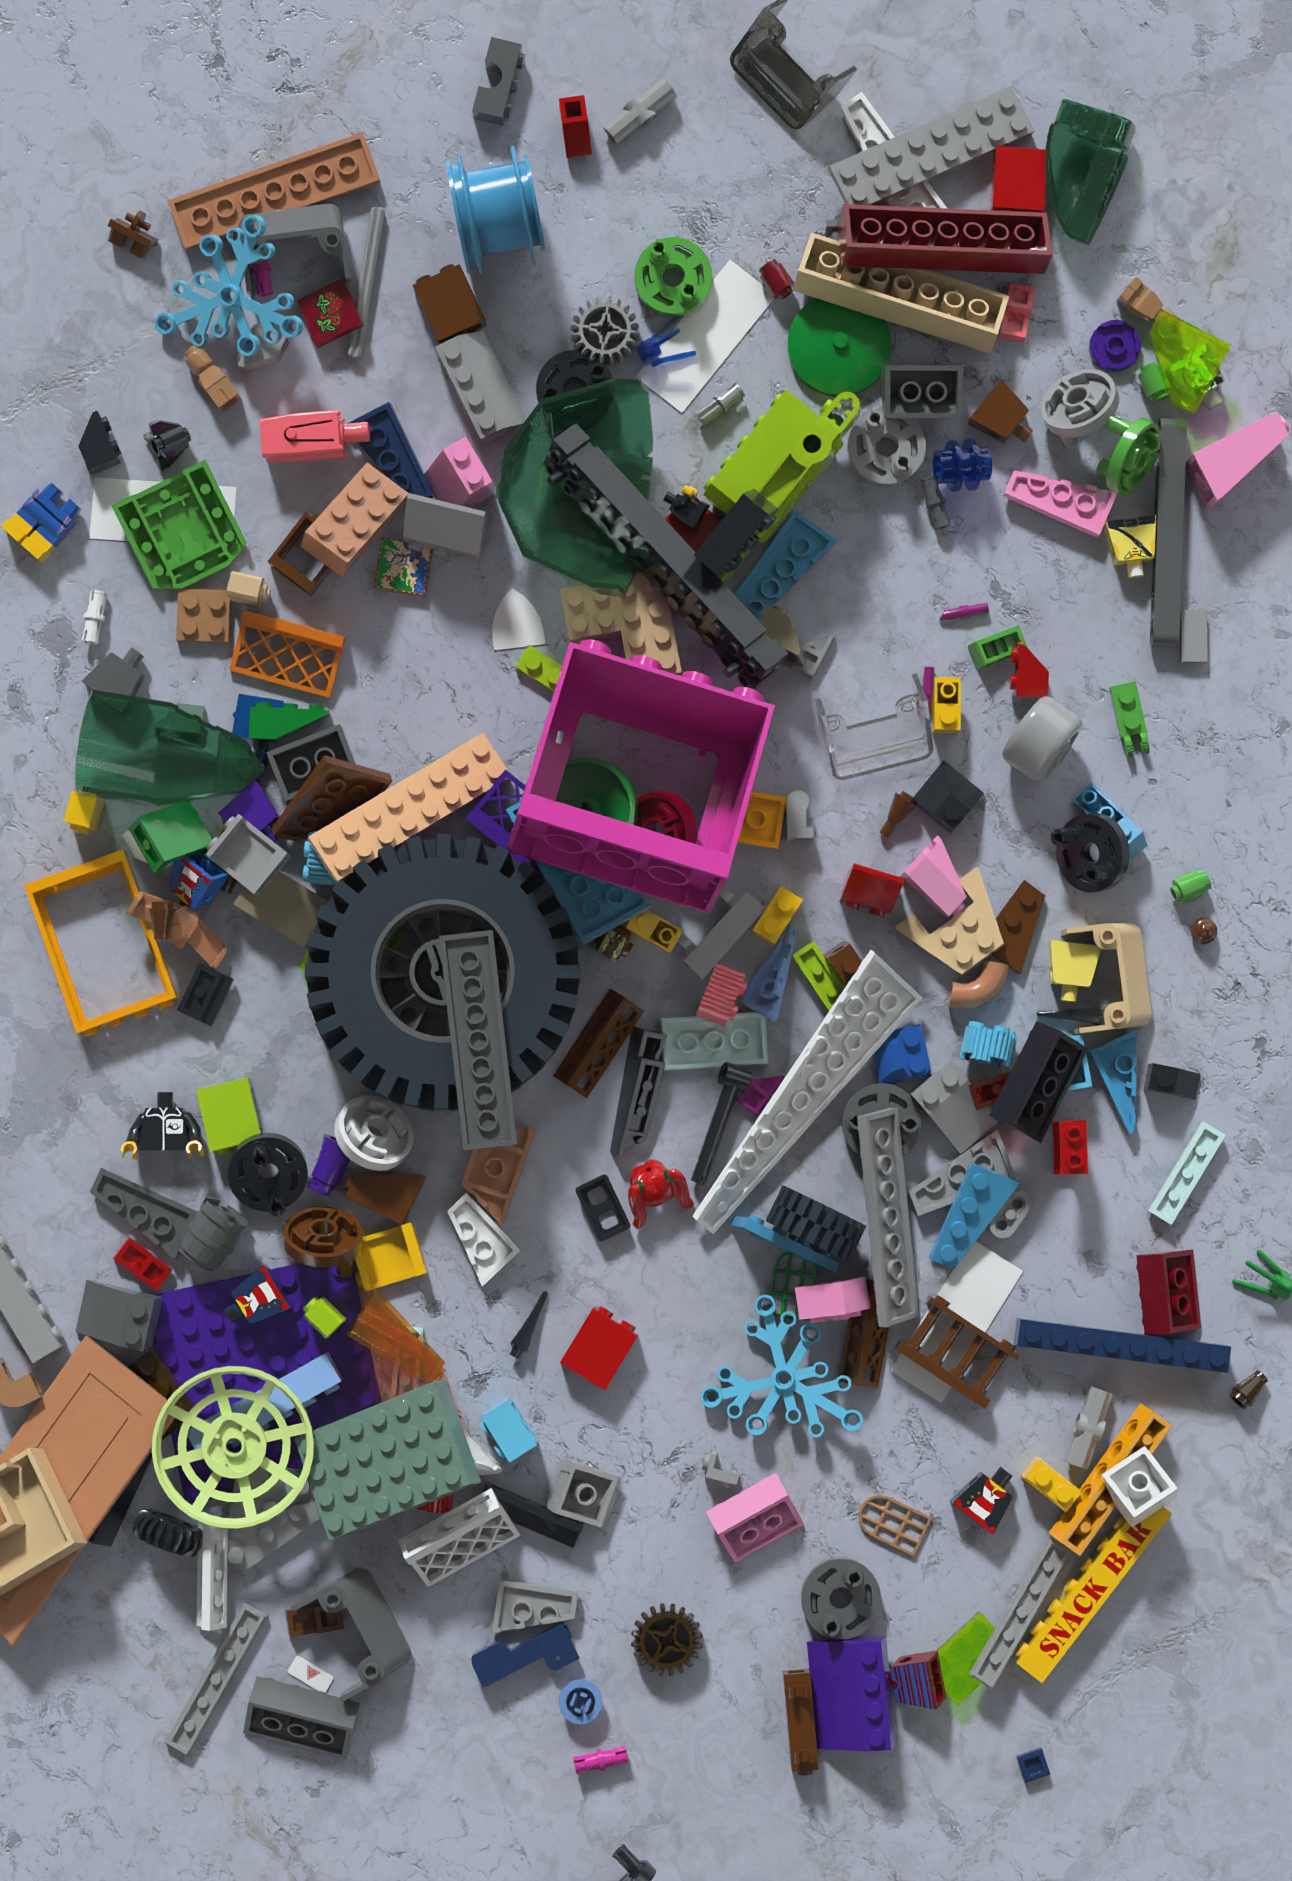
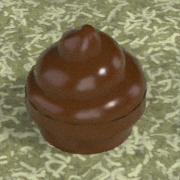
[1191,918,1217,944]

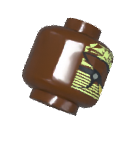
[593,926,634,961]

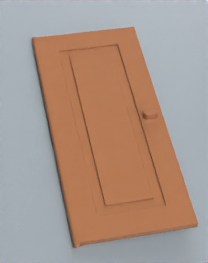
[0,1336,181,1646]

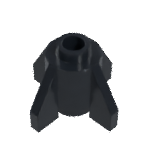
[143,420,191,470]

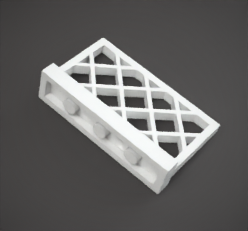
[398,1488,521,1587]

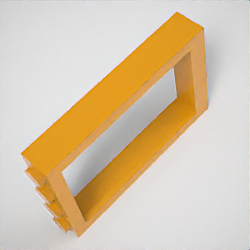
[24,849,179,1037]

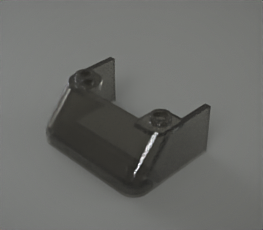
[730,0,857,130]

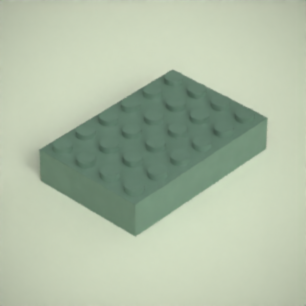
[294,1380,481,1540]

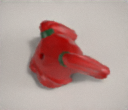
[628,1159,694,1229]

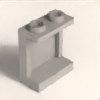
[206,814,291,897]

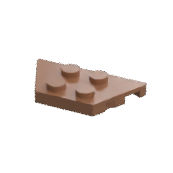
[461,1127,536,1224]

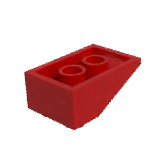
[840,863,905,918]

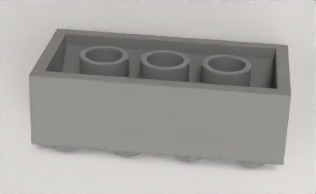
[435,331,528,446]

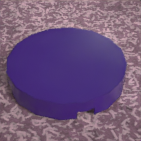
[1089,320,1141,372]

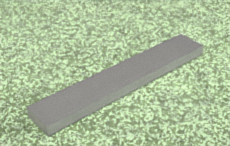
[968,1536,1072,1689]
[165,1601,268,1756]

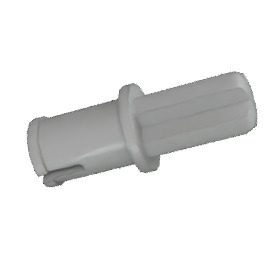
[697,383,745,425]

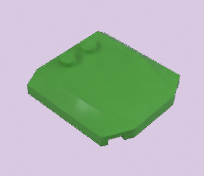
[111,460,247,589]

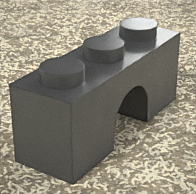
[472,37,526,126]

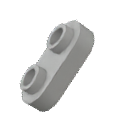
[989,1190,1031,1238]

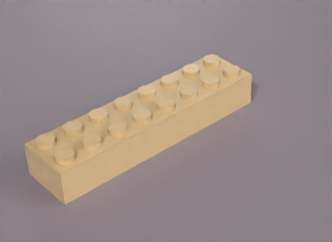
[793,232,1009,354]

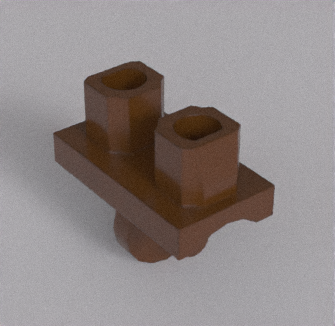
[107,211,159,258]

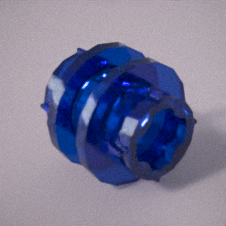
[932,438,992,492]

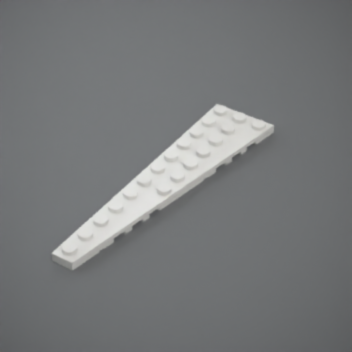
[692,950,923,1234]

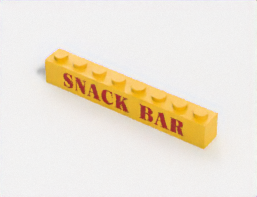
[1014,1507,1172,1683]

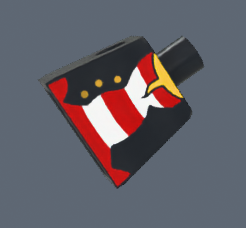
[950,1467,1013,1535]

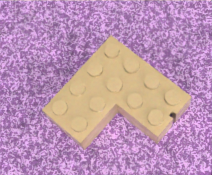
[560,573,682,676]
[0,1447,88,1596]

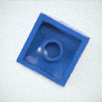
[872,1024,931,1084]

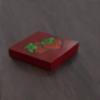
[297,278,364,348]

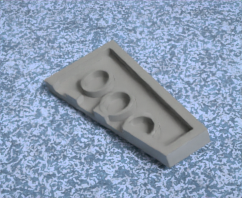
[908,1130,1016,1216]

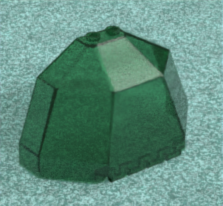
[496,378,654,597]

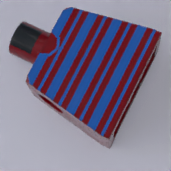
[889,1651,946,1710]

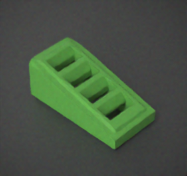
[968,625,1028,669]

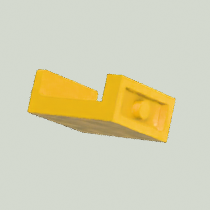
[353,1222,428,1292]

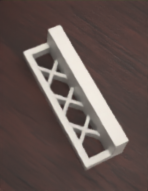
[196,1521,228,1631]

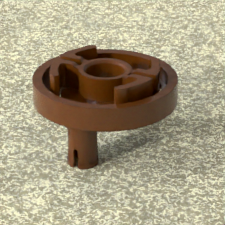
[283,1207,363,1277]

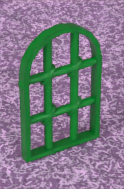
[769,1252,817,1321]

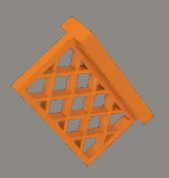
[229,610,348,698]

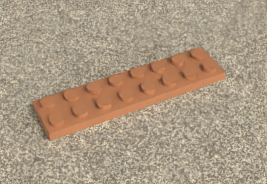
[167,132,381,251]

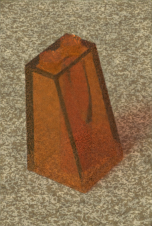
[346,1290,446,1384]

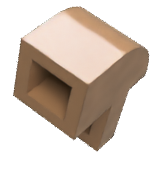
[0,1358,44,1407]

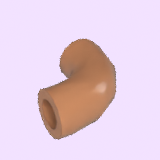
[948,961,1009,1009]

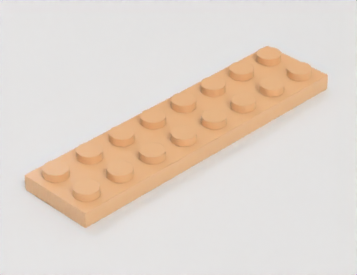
[307,733,508,883]

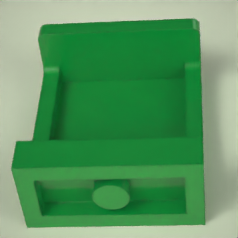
[129,800,212,873]

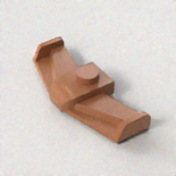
[125,891,228,970]

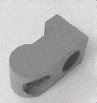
[785,790,814,841]

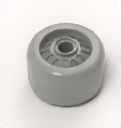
[1002,696,1083,782]

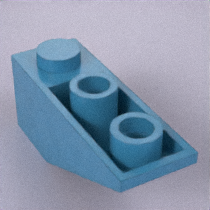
[1072,783,1148,861]

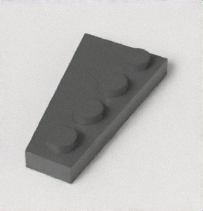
[90,1168,198,1260]

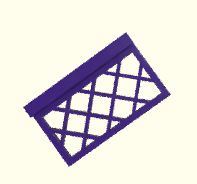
[465,769,546,883]

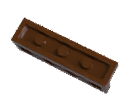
[553,989,644,1098]
[838,1277,889,1389]

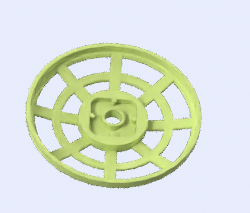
[152,1366,314,1529]

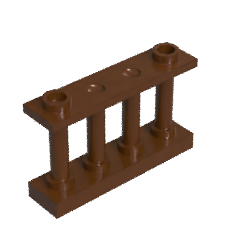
[894,1295,1020,1409]

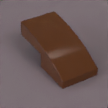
[285,1604,344,1638]

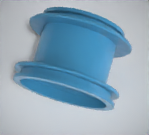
[446,145,546,274]

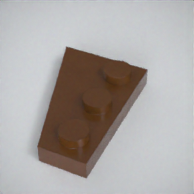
[992,880,1045,974]

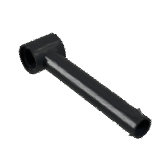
[691,1062,752,1185]

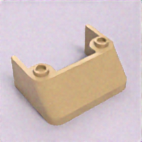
[1061,923,1152,1035]

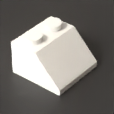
[1101,1446,1178,1527]

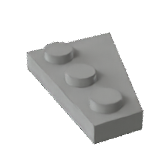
[492,1579,578,1634]

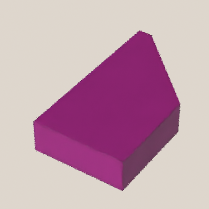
[735,1075,785,1116]

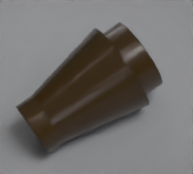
[1230,1370,1268,1409]

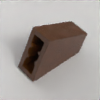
[344,1173,427,1225]

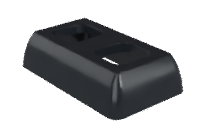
[575,1174,631,1242]

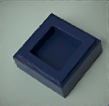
[1016,1747,1050,1783]

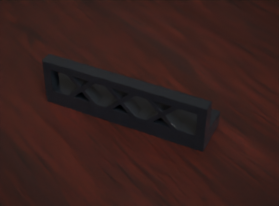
[481,1481,584,1548]

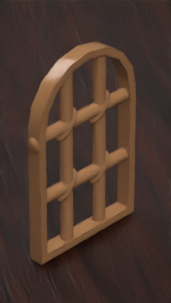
[858,1495,932,1556]

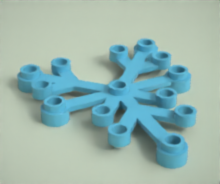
[155,215,304,356]
[701,1295,863,1437]

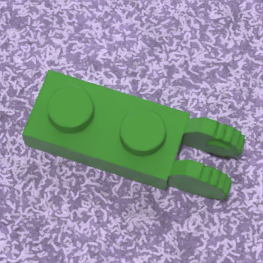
[1109,681,1150,757]

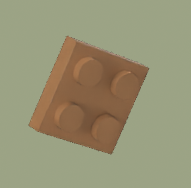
[176,589,231,643]

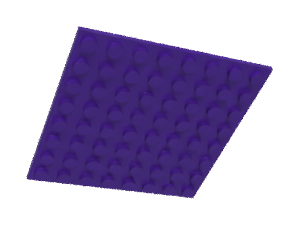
[153,1263,381,1504]

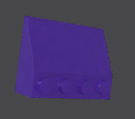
[807,1636,896,1752]

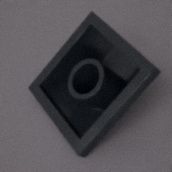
[914,760,984,833]

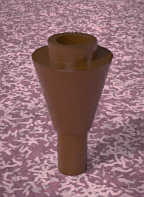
[880,791,917,838]

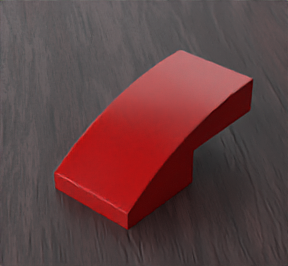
[113,1236,172,1291]

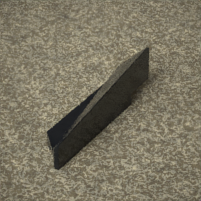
[610,1026,668,1157]

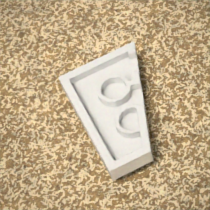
[447,1193,521,1287]

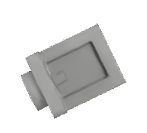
[702,1449,739,1488]

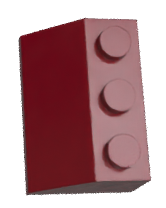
[1136,1249,1201,1335]

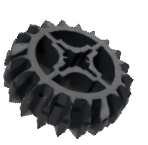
[132,1509,203,1557]

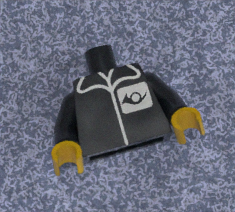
[121,1092,204,1160]

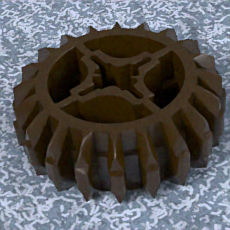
[631,1603,703,1676]

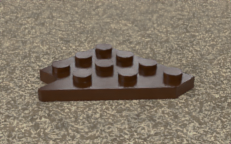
[271,755,393,842]

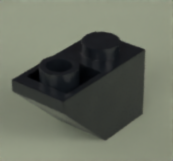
[78,411,122,475]

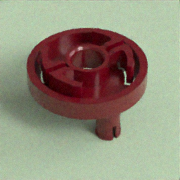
[636,790,698,844]

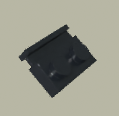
[177,963,235,1027]

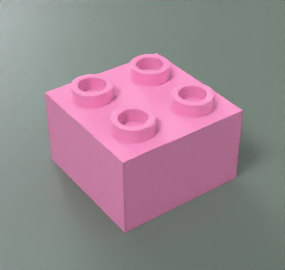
[795,1277,870,1323]

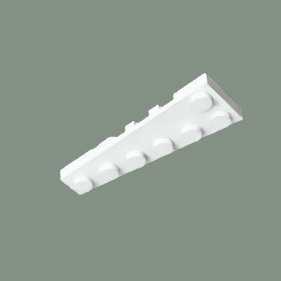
[840,92,947,208]

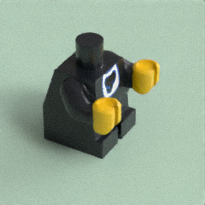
[663,485,710,528]

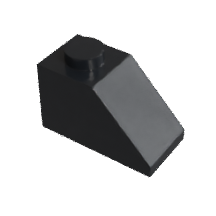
[1143,1063,1200,1100]

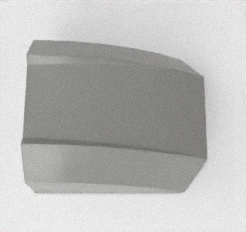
[547,1458,621,1528]

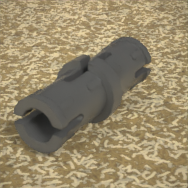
[920,475,951,530]

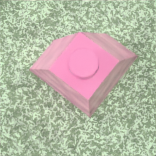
[900,835,966,918]

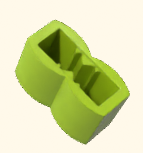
[303,1297,347,1339]

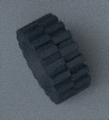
[765,1185,866,1262]

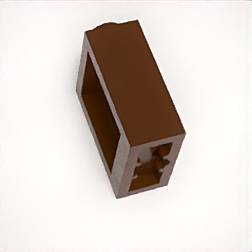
[267,512,332,597]

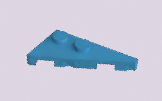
[1089,1030,1137,1135]

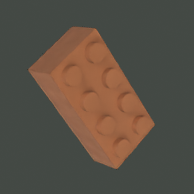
[301,463,408,578]

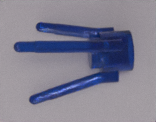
[636,316,696,368]

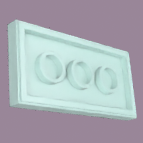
[660,1012,769,1071]

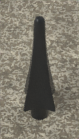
[1037,1005,1104,1024]
[509,1291,548,1359]

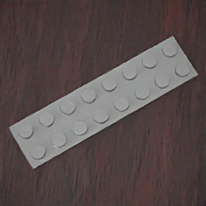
[828,86,1034,205]
[857,1108,919,1327]

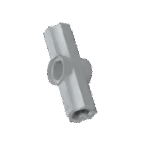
[603,78,677,146]
[1065,1386,1113,1470]

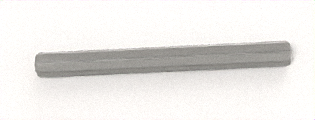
[348,207,385,359]

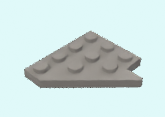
[227,1466,321,1570]

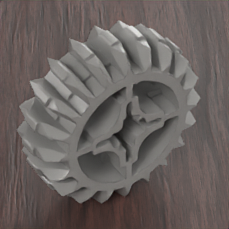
[570,296,640,367]

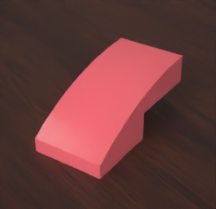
[999,282,1035,343]

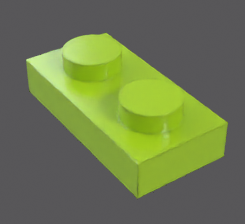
[515,645,562,692]

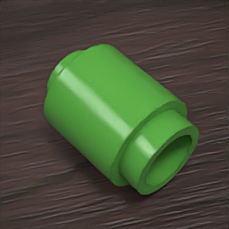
[1138,362,1172,403]
[1170,870,1212,904]

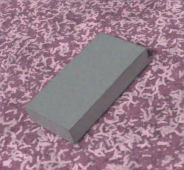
[1180,610,1208,663]

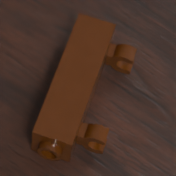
[783,1669,819,1776]

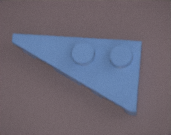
[738,924,798,1023]

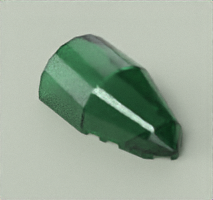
[75,690,265,808]

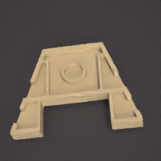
[895,867,1004,976]

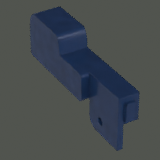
[471,1622,580,1687]

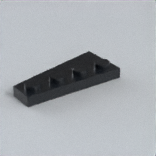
[381,926,454,1009]

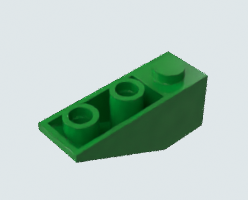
[249,702,330,741]

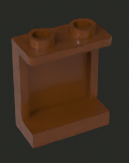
[412,264,487,345]

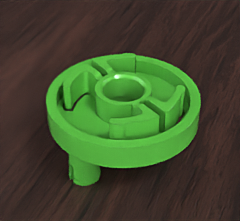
[634,237,712,317]
[1096,414,1160,496]

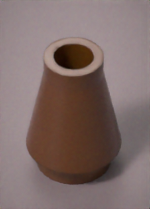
[149,902,176,940]

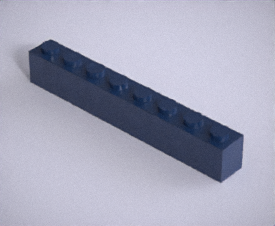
[1014,1318,1231,1373]

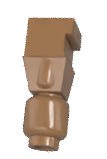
[1116,277,1183,338]
[184,345,241,413]

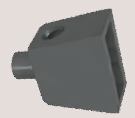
[82,647,145,714]

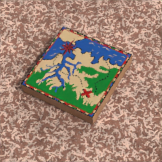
[374,537,433,597]

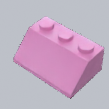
[706,1473,804,1563]

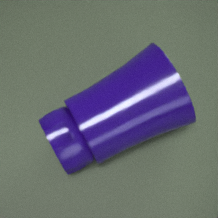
[308,1134,350,1197]

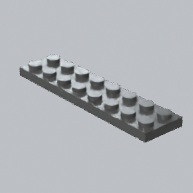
[439,930,517,1151]

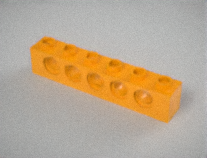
[1049,1403,1172,1556]

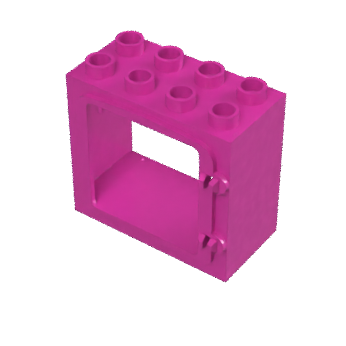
[506,639,775,914]

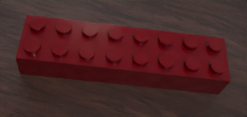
[837,204,1052,274]

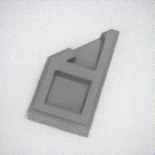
[790,634,835,679]

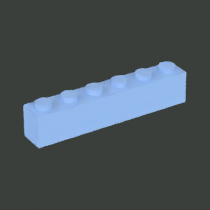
[187,1352,343,1449]

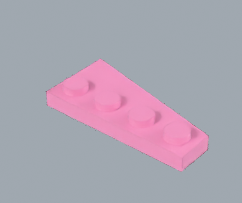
[1003,471,1117,538]

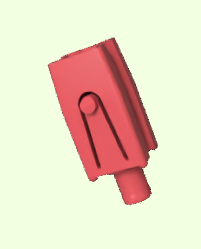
[259,410,370,463]

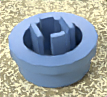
[559,1679,603,1724]

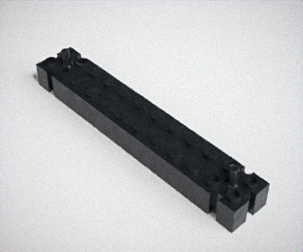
[543,423,788,690]

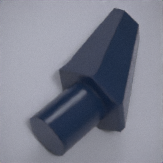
[251,740,269,782]

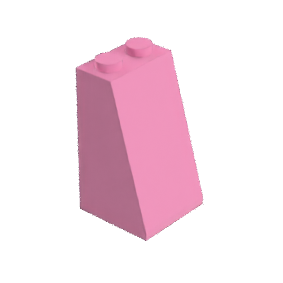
[1186,412,1289,510]

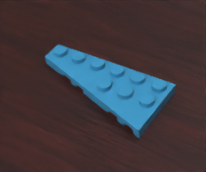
[506,801,652,945]

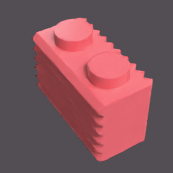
[696,963,748,1027]

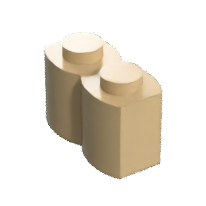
[227,571,271,608]

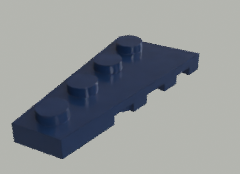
[347,402,435,501]

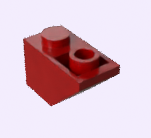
[559,95,592,158]
[1009,642,1049,698]

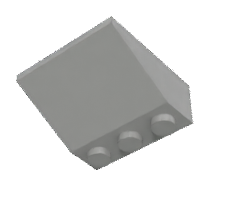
[403,493,487,563]

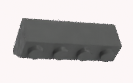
[243,1676,360,1759]

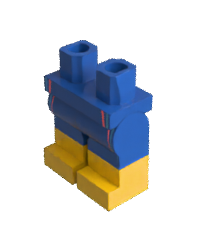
[1,482,81,563]

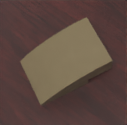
[233,871,328,948]

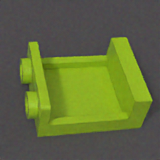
[196,1078,261,1156]

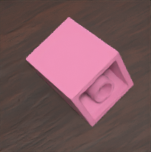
[425,437,495,508]

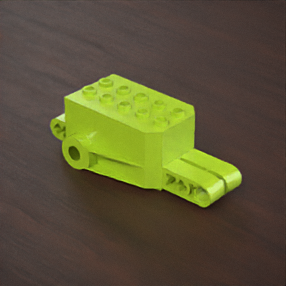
[703,389,861,584]

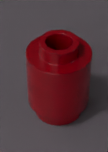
[759,259,795,300]

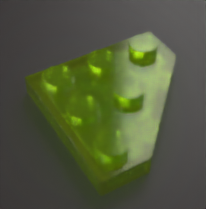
[1148,309,1231,415]

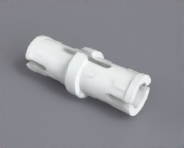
[81,590,107,645]

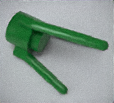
[1232,1250,1292,1300]

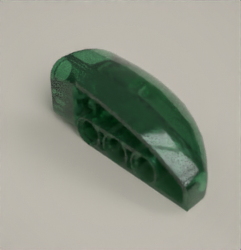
[1045,99,1136,245]

